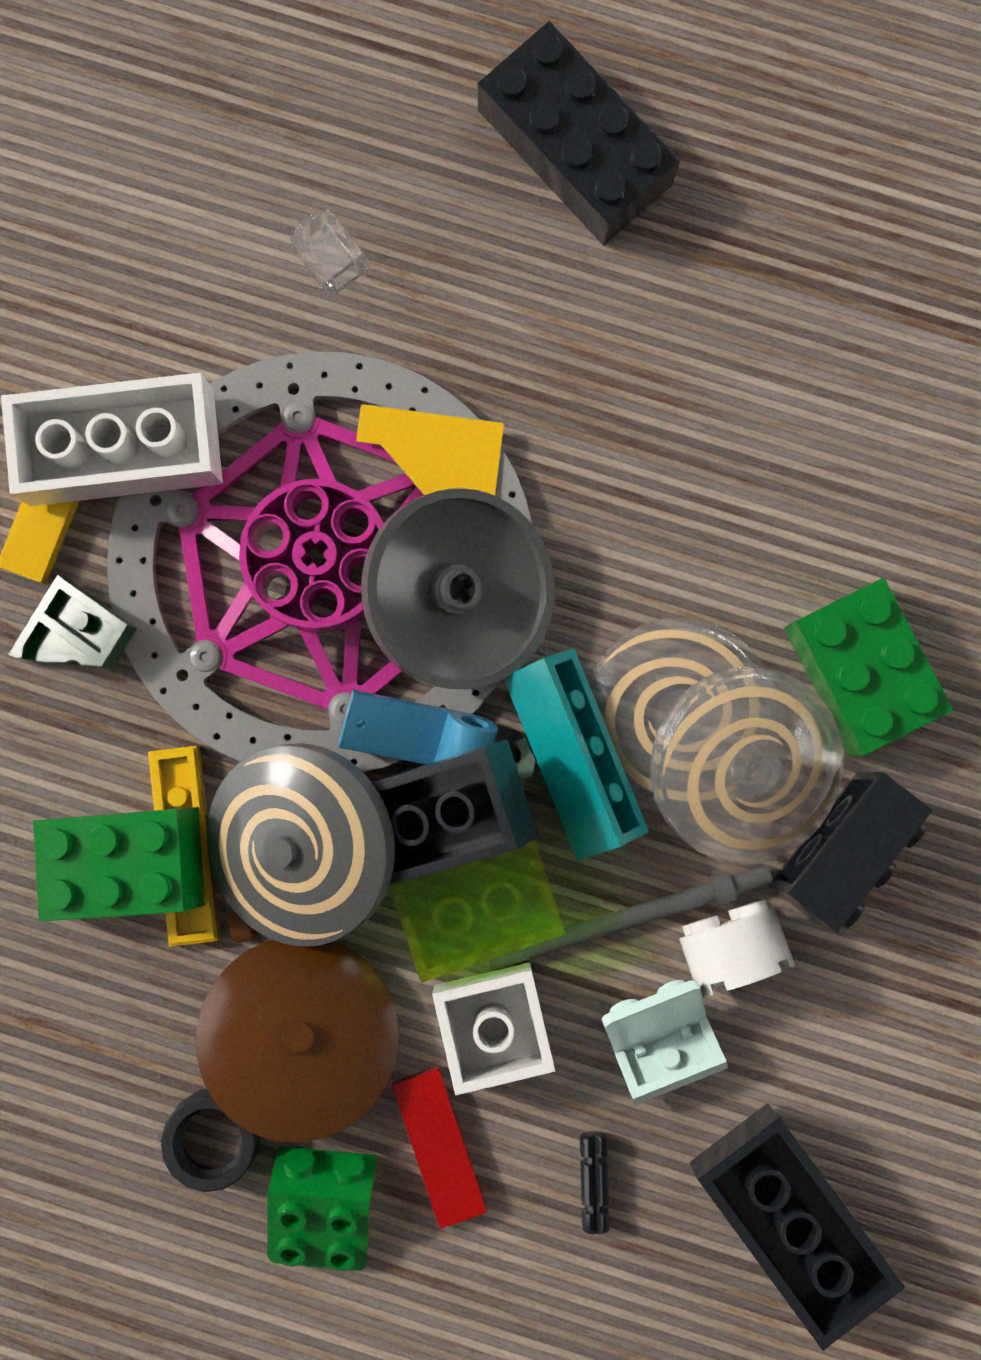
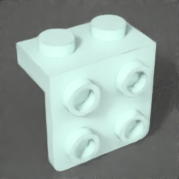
[602,980,728,1105]

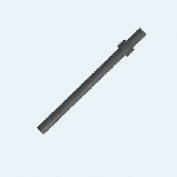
[486,865,773,971]

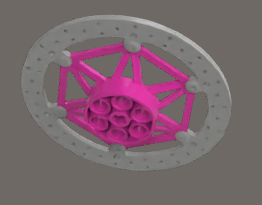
[107,351,533,772]

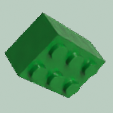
[783,577,954,756]
[33,807,205,922]

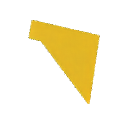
[356,404,504,495]

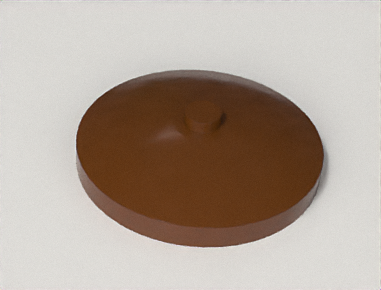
[196,940,398,1143]

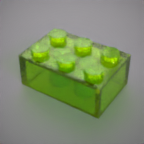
[389,839,566,983]

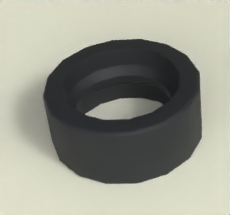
[161,1089,262,1192]

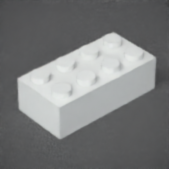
[1,373,223,506]

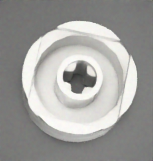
[679,900,795,997]

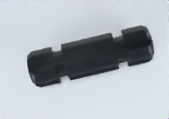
[580,1131,610,1235]

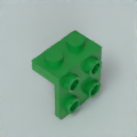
[267,1146,377,1271]

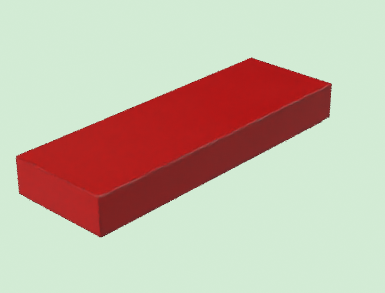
[392,1065,487,1229]

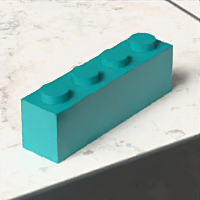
[504,648,649,861]

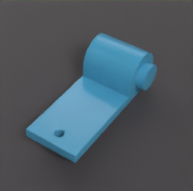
[338,690,499,764]

